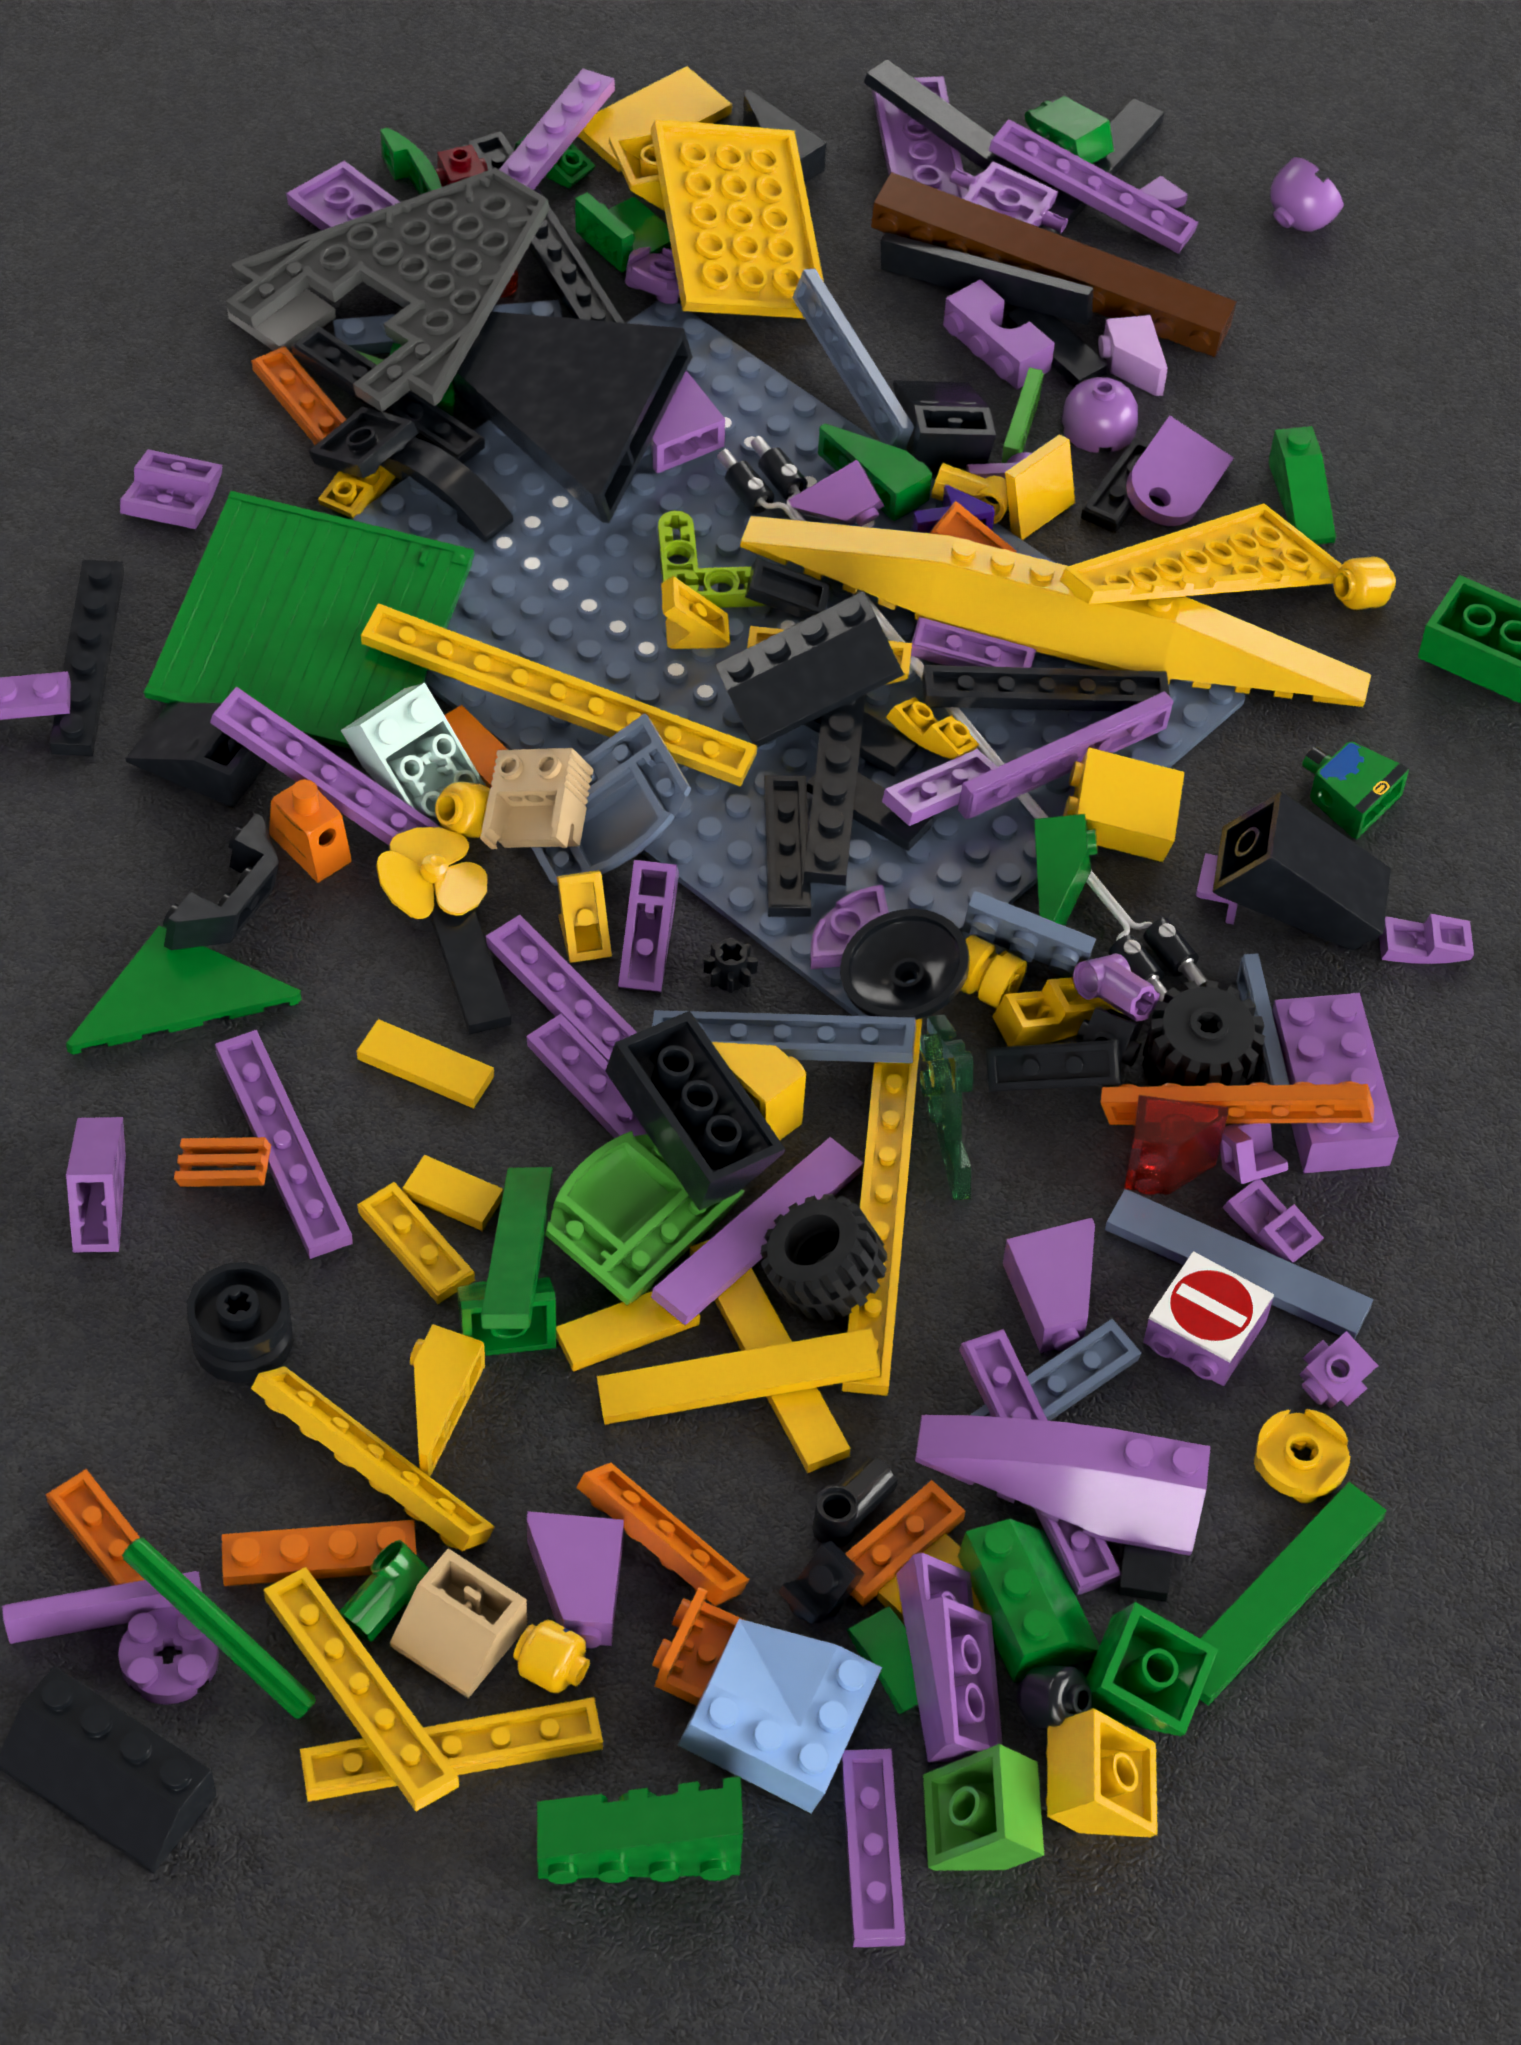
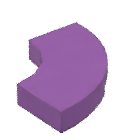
[810,885,889,969]

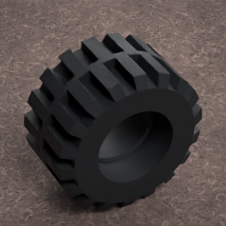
[760,1194,887,1321]

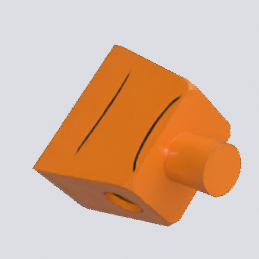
[269,779,352,883]

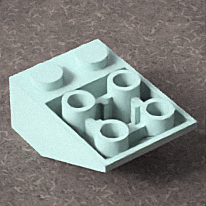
[341,683,486,825]

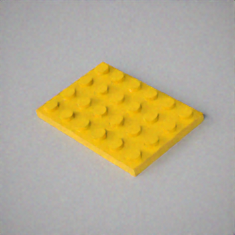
[651,119,824,319]

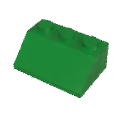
[958,1519,1100,1683]

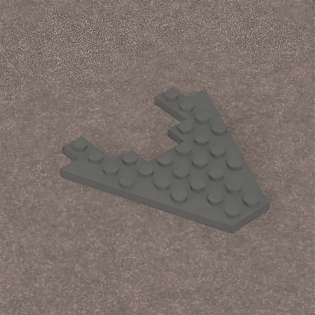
[226,168,549,412]

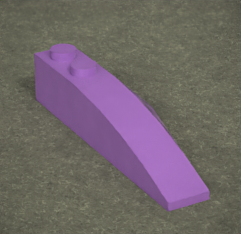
[915,1415,1210,1556]

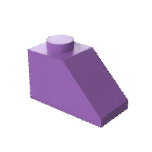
[788,460,884,526]

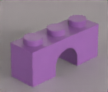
[943,279,1055,390]

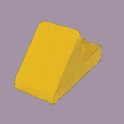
[661,576,730,649]
[557,870,612,963]

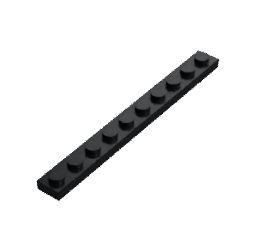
[468,131,625,323]

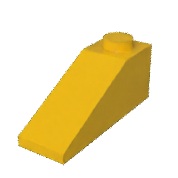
[410,1324,485,1477]

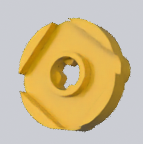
[1254,1409,1350,1504]

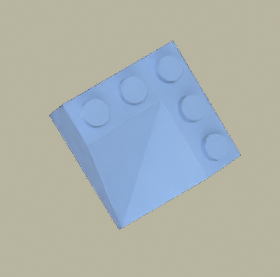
[678,1619,882,1813]

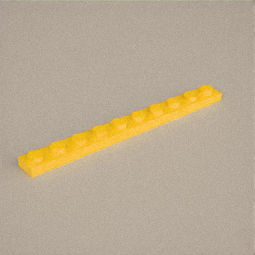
[361,603,757,787]
[842,1018,922,1396]

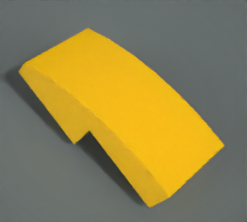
[318,466,395,519]
[886,697,980,760]

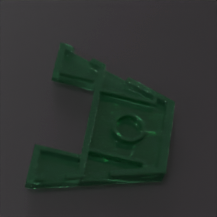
[920,1015,973,1201]

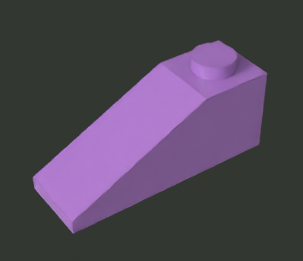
[618,860,679,993]

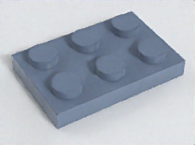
[962,890,1096,978]

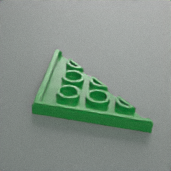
[66,926,302,1055]

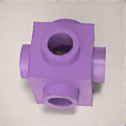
[1299,1331,1378,1409]

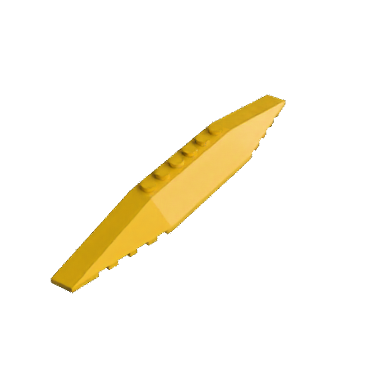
[740,516,1371,707]

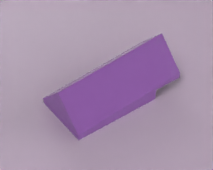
[896,1552,1002,1762]

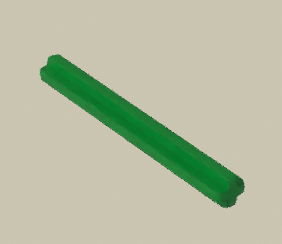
[122,1537,316,1719]

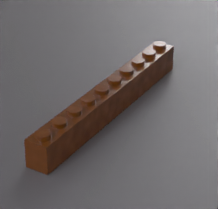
[871,172,1237,357]

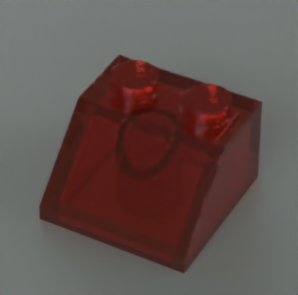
[1124,1095,1228,1195]

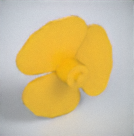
[376,827,487,919]

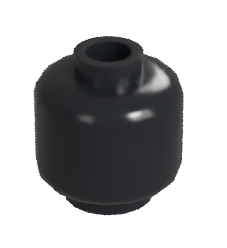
[1017,1664,1092,1729]

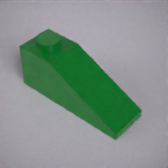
[818,423,932,521]
[1268,426,1336,545]
[1034,814,1098,926]

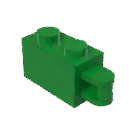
[1024,96,1114,164]

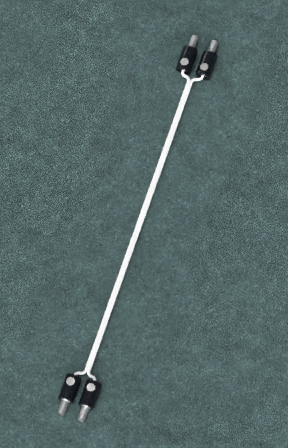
[717,436,1207,1002]

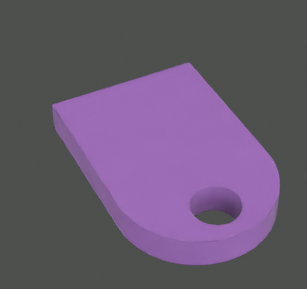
[1126,416,1234,526]

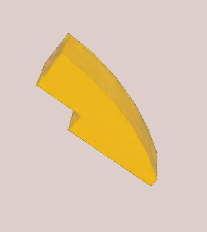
[992,977,1118,1046]

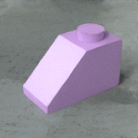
[1098,315,1168,396]

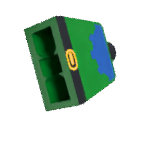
[1302,742,1409,840]

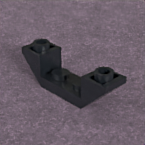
[163,814,279,950]

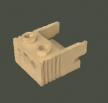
[480,748,594,849]

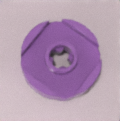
[625,247,680,304]
[119,1607,219,1704]

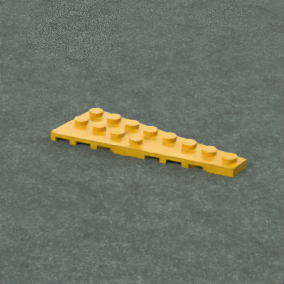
[1059,504,1342,604]

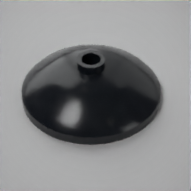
[840,909,970,1020]

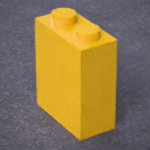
[1063,747,1185,862]

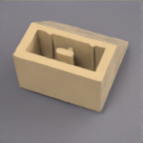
[390,1548,527,1698]

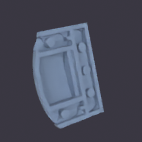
[531,713,692,886]

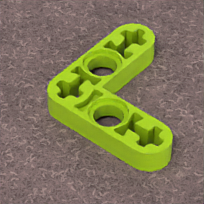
[658,511,767,608]

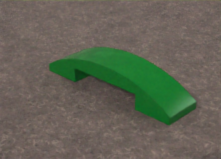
[380,128,442,195]

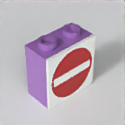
[1143,1251,1274,1386]

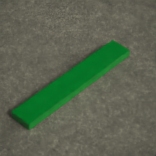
[481,1167,553,1329]
[1199,1482,1387,1706]

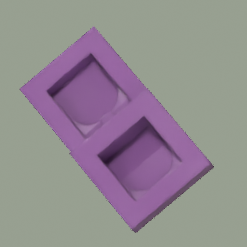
[1379,914,1474,964]
[1223,1179,1324,1263]

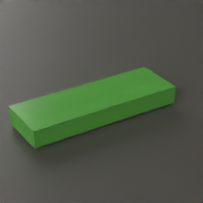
[1001,367,1044,463]

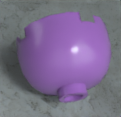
[1270,157,1344,232]
[1061,377,1138,453]

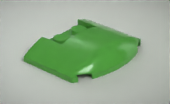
[545,1131,744,1305]

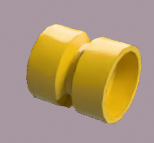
[960,934,1027,1009]

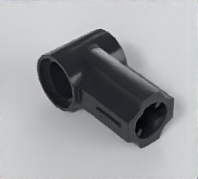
[812,1456,897,1547]

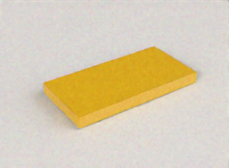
[578,66,732,172]

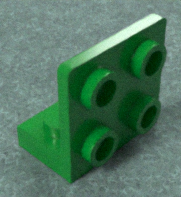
[575,192,671,273]

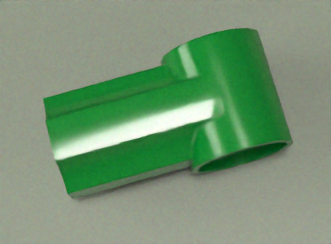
[339,1540,430,1642]

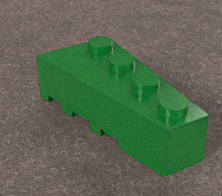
[537,1776,743,1884]

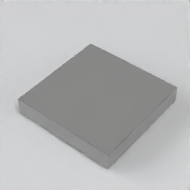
[227,289,336,351]

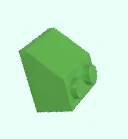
[923,1744,1044,1871]

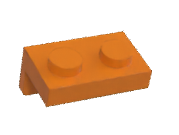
[652,1587,744,1706]

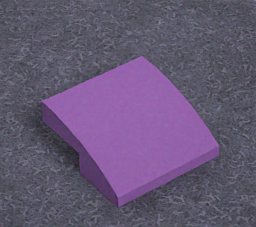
[120,449,222,529]

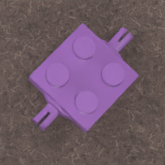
[949,162,1068,233]

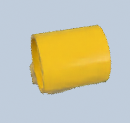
[931,463,1008,524]

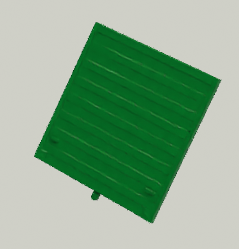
[144,491,475,749]

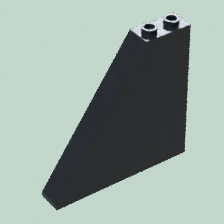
[453,311,693,523]

